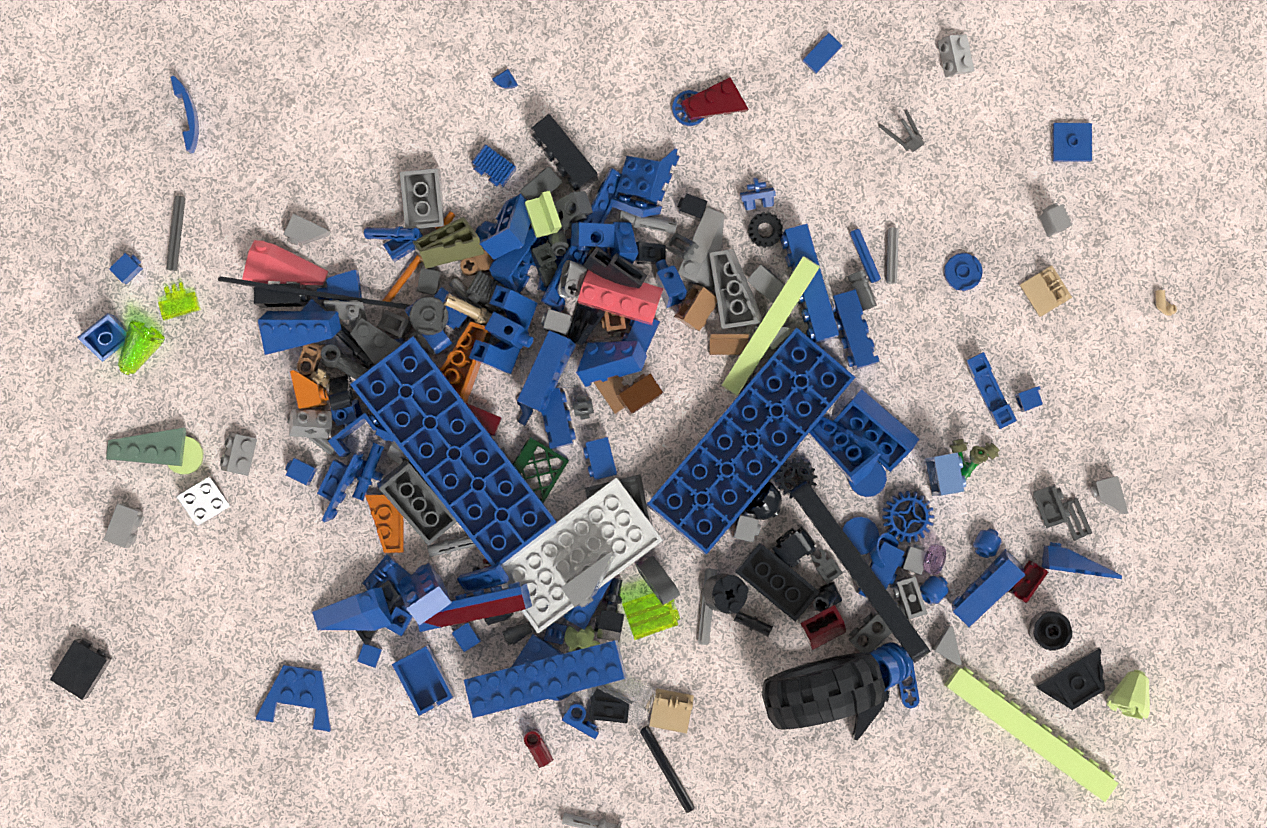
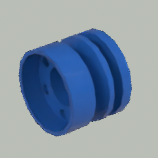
[869,642,912,691]

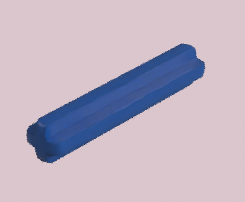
[850,229,881,283]

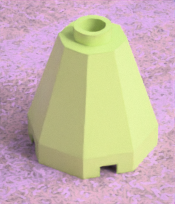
[1106,670,1150,720]

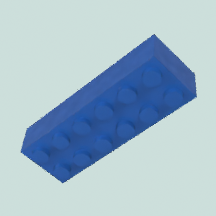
[780,224,839,344]

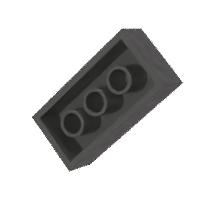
[377,459,457,546]

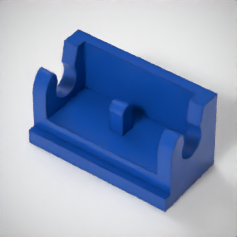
[383,229,423,262]

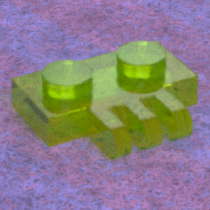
[158,282,201,321]

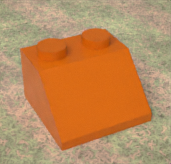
[290,370,329,410]

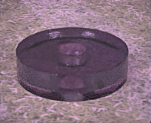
[923,544,946,575]

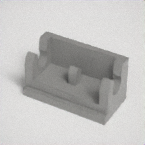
[747,264,785,303]

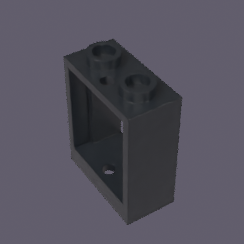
[254,283,310,308]

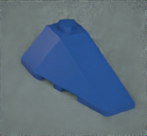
[1041,542,1122,579]

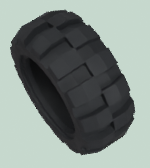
[762,653,885,730]

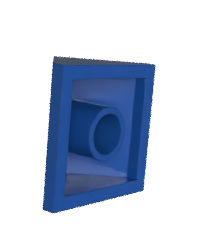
[77,313,132,362]

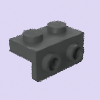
[1033,484,1071,528]

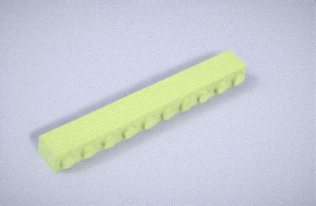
[944,666,1119,802]

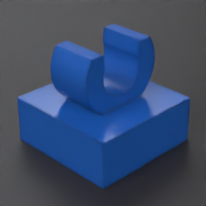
[544,622,567,645]

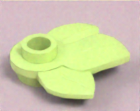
[564,625,600,652]

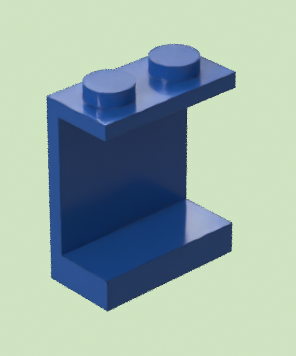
[328,413,381,457]

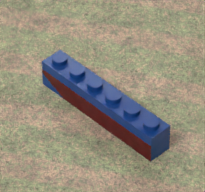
[418,582,532,632]

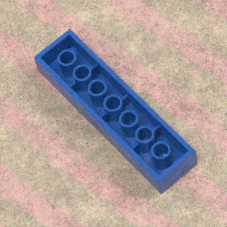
[464,640,627,718]

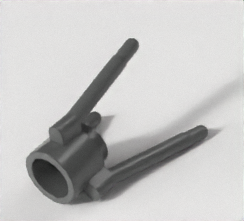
[879,110,925,152]

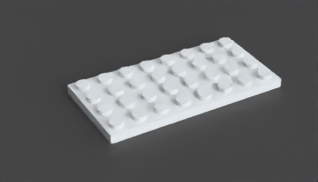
[501,478,663,633]

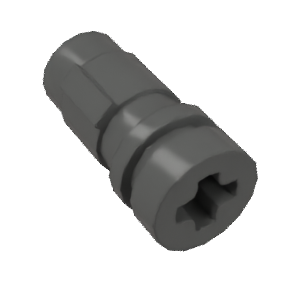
[847,269,877,311]

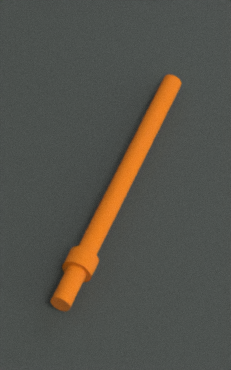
[382,211,456,302]

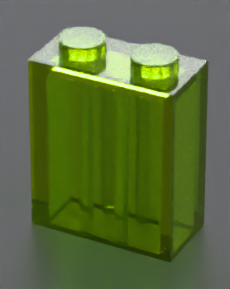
[622,592,681,640]

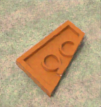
[365,495,404,553]

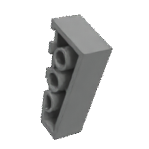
[709,249,763,329]

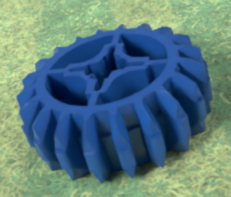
[882,491,935,543]

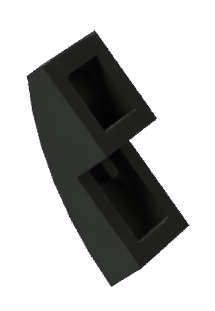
[531,242,558,287]

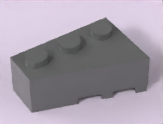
[350,318,402,365]

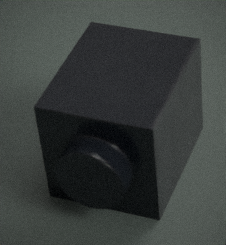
[677,193,708,221]

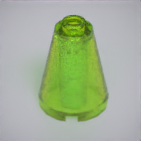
[117,320,165,375]

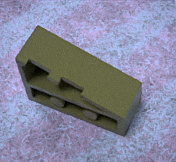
[412,217,485,268]

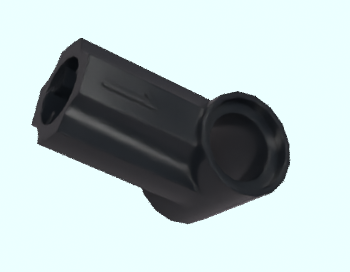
[813,582,842,612]

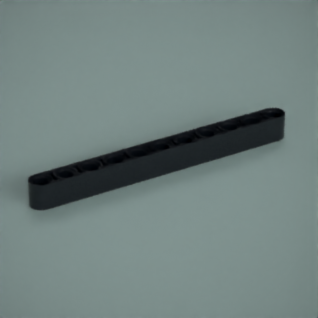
[790,480,931,663]

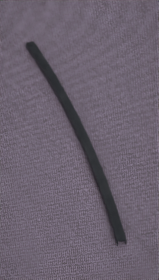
[218,276,410,309]

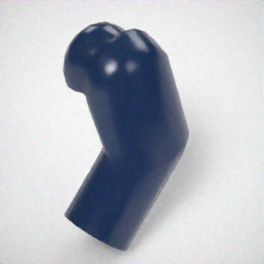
[517,401,533,426]

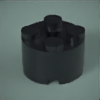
[771,524,816,568]
[703,573,749,614]
[1029,611,1073,651]

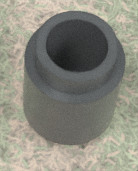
[547,229,569,256]

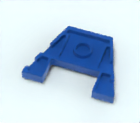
[256,665,331,732]

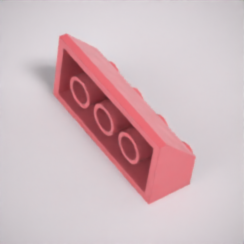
[577,270,663,325]

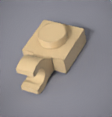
[309,368,330,389]

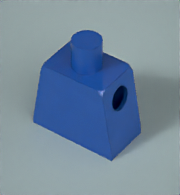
[655,260,687,308]
[317,270,362,302]
[484,312,534,349]

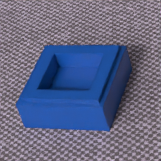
[357,644,383,668]

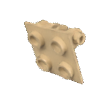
[1020,265,1072,317]
[649,688,694,734]

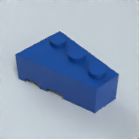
[479,194,531,260]
[576,341,647,387]

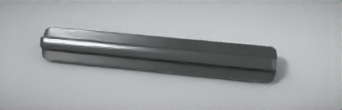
[166,196,186,271]

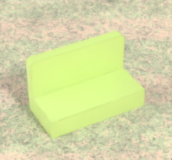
[525,191,562,238]

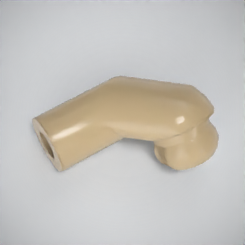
[1155,290,1177,316]

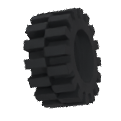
[748,212,783,248]

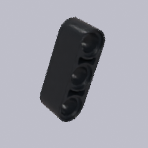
[329,375,353,411]

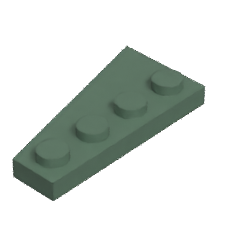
[106,428,186,466]

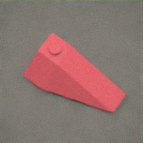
[242,240,328,285]

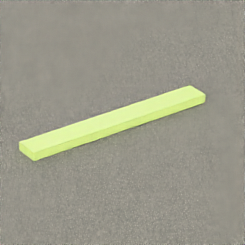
[722,256,820,396]

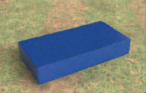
[802,33,843,74]

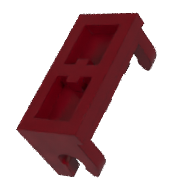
[1008,560,1049,603]

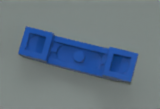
[170,76,199,154]
[966,352,1017,429]

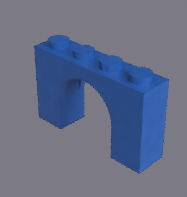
[469,285,538,374]

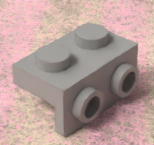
[938,34,975,77]
[220,433,257,476]

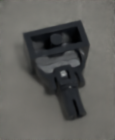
[594,578,625,642]

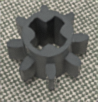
[573,396,594,420]

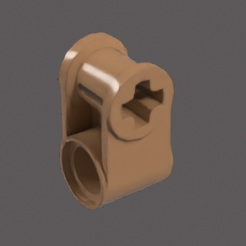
[460,250,496,276]
[297,343,326,376]

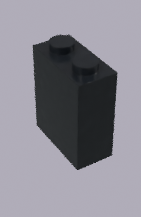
[50,638,112,700]

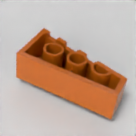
[440,322,492,402]

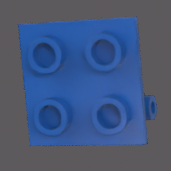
[616,156,661,198]
[362,554,411,599]

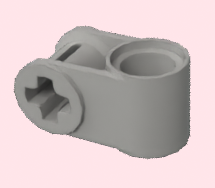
[557,260,587,299]

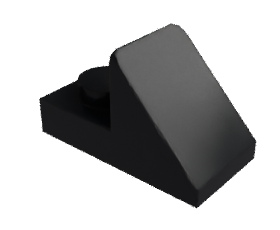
[635,241,666,264]

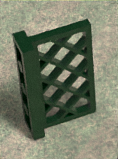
[513,436,569,503]

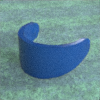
[869,533,899,568]

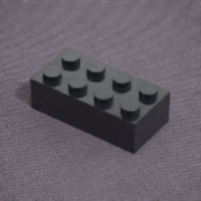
[531,114,598,191]
[734,542,820,622]

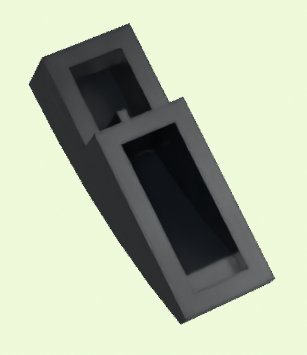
[583,246,647,288]

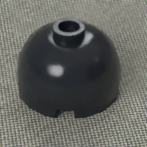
[745,481,782,520]

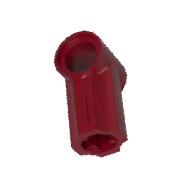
[524,728,554,768]

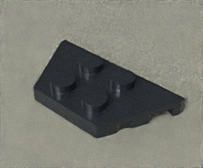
[1036,647,1105,710]

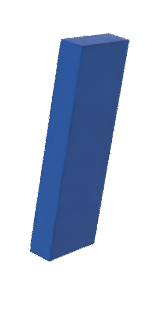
[457,564,510,594]

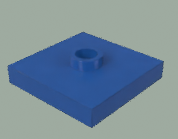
[1053,123,1092,162]

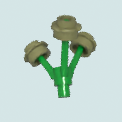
[949,439,1000,480]

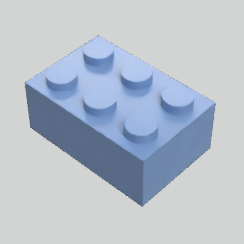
[925,453,966,496]

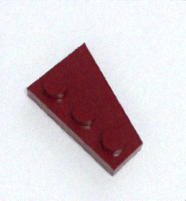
[681,77,749,120]

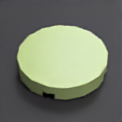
[168,436,204,474]

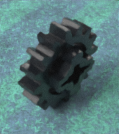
[775,458,817,499]

